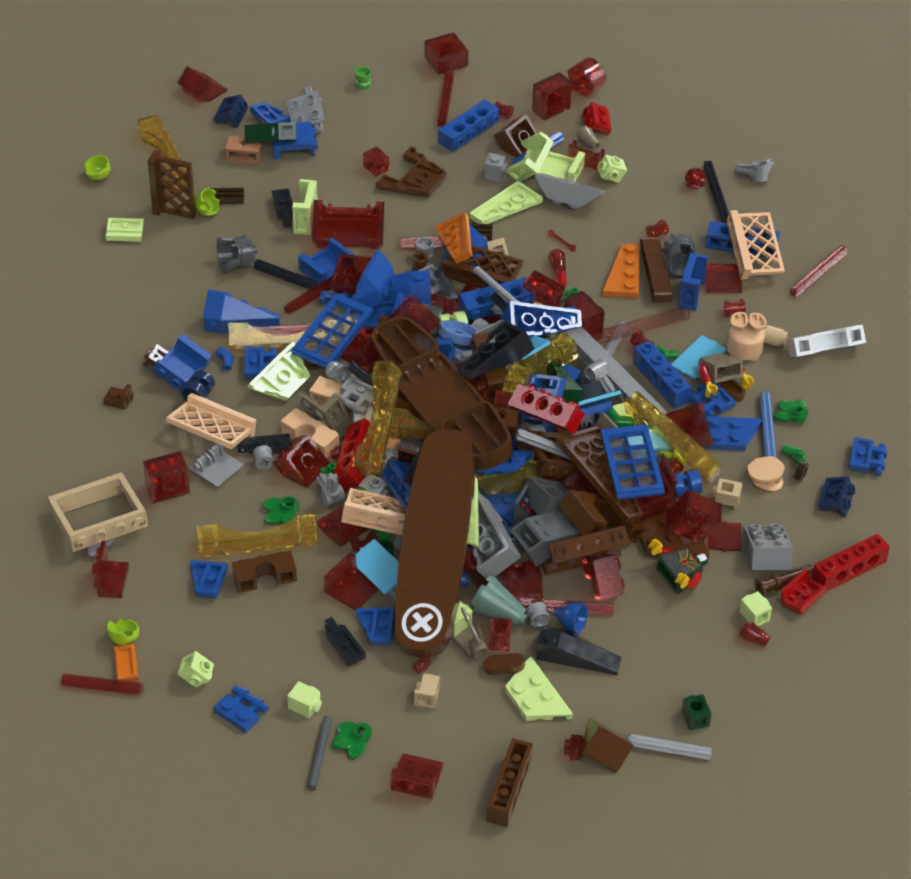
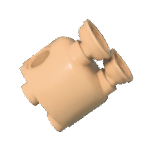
[726,312,767,361]

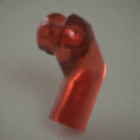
[350,531,378,552]

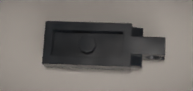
[272,188,293,227]
[237,434,291,454]
[325,617,366,667]

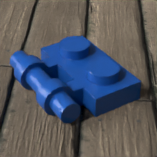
[245,346,278,379]
[690,382,736,417]
[849,437,887,476]
[213,685,269,734]

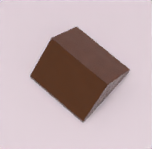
[581,718,634,773]

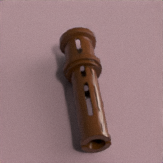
[754,564,813,596]

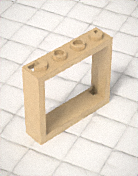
[47,472,148,552]

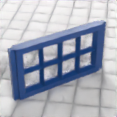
[291,293,374,369]
[600,424,665,500]

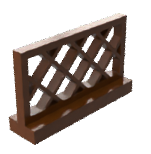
[147,150,196,219]
[441,245,524,288]

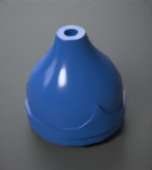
[554,602,588,634]

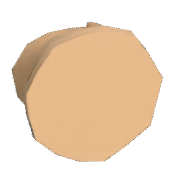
[747,456,785,492]

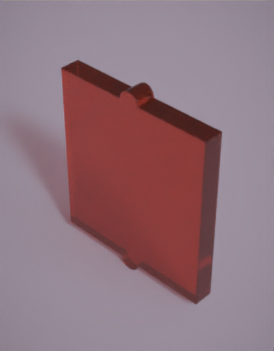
[708,521,741,552]

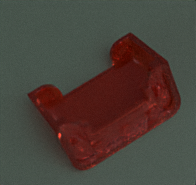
[312,200,385,250]

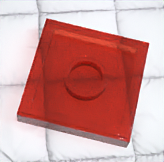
[705,264,743,293]

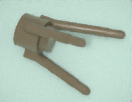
[450,607,489,659]

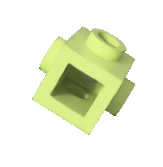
[597,155,627,183]
[177,651,214,687]

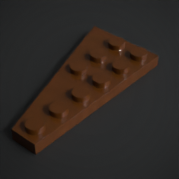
[556,425,643,523]

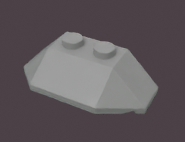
[535,173,606,209]

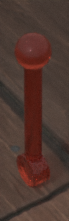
[548,230,576,252]

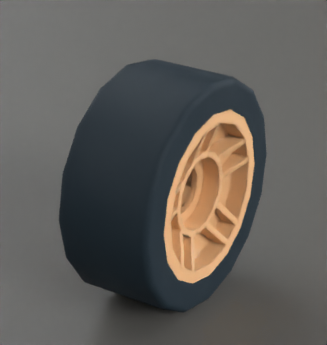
[580,381,604,401]

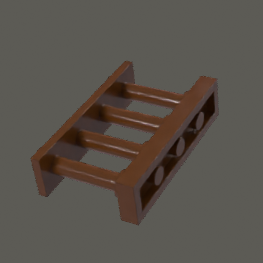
[517,430,587,479]
[542,525,630,576]

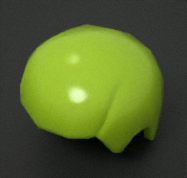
[84,155,111,181]
[195,188,220,217]
[106,618,140,645]

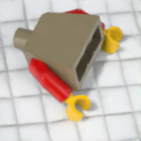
[698,353,754,398]

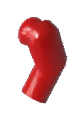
[549,271,567,291]

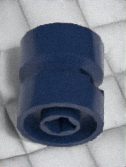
[181,370,215,401]

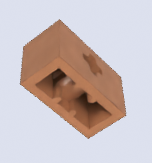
[225,136,263,165]

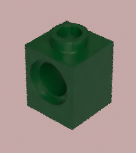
[682,694,711,731]

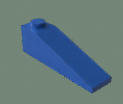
[383,270,432,312]
[203,289,281,334]
[503,301,582,337]

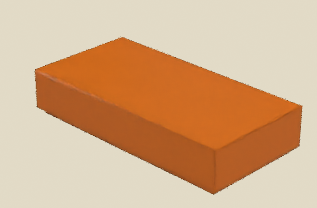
[114,644,139,684]

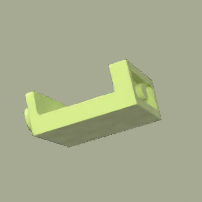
[506,132,553,182]
[534,150,585,182]
[292,179,318,235]

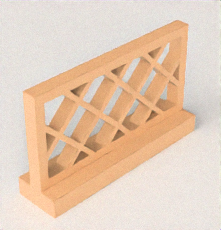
[727,210,785,280]
[166,393,257,449]
[341,488,406,535]

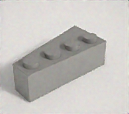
[473,492,521,579]

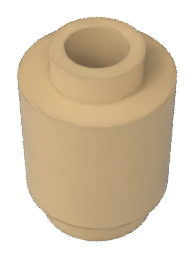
[764,325,788,347]

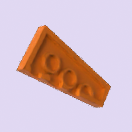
[434,212,472,264]
[602,243,640,298]

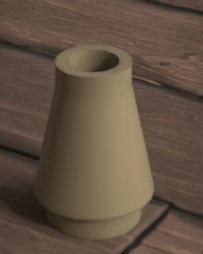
[577,126,601,150]

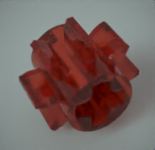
[685,168,706,189]
[564,734,584,761]

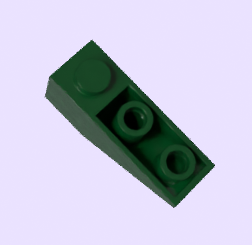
[244,122,296,143]

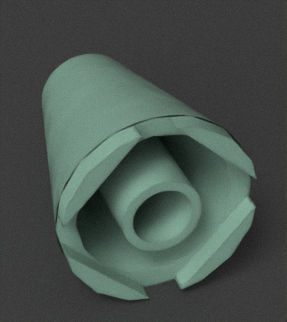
[470,575,528,627]

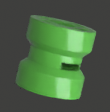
[355,66,371,90]

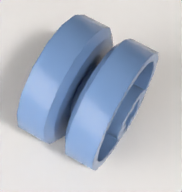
[436,320,478,355]

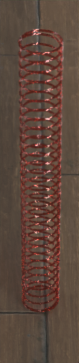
[590,306,690,344]

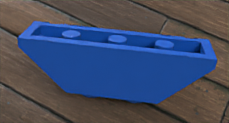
[351,250,396,313]

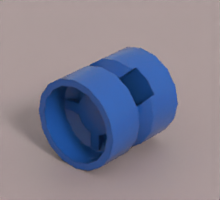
[668,469,702,499]

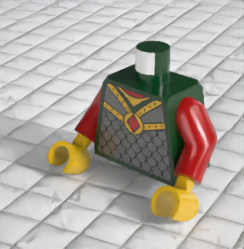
[648,539,708,594]

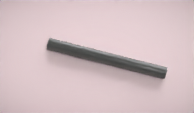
[307,715,332,790]

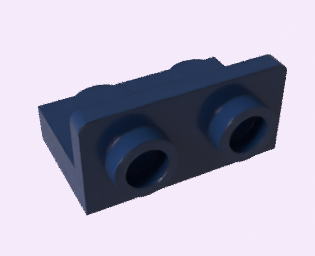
[213,94,248,128]
[818,476,855,517]

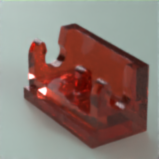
[567,140,605,170]

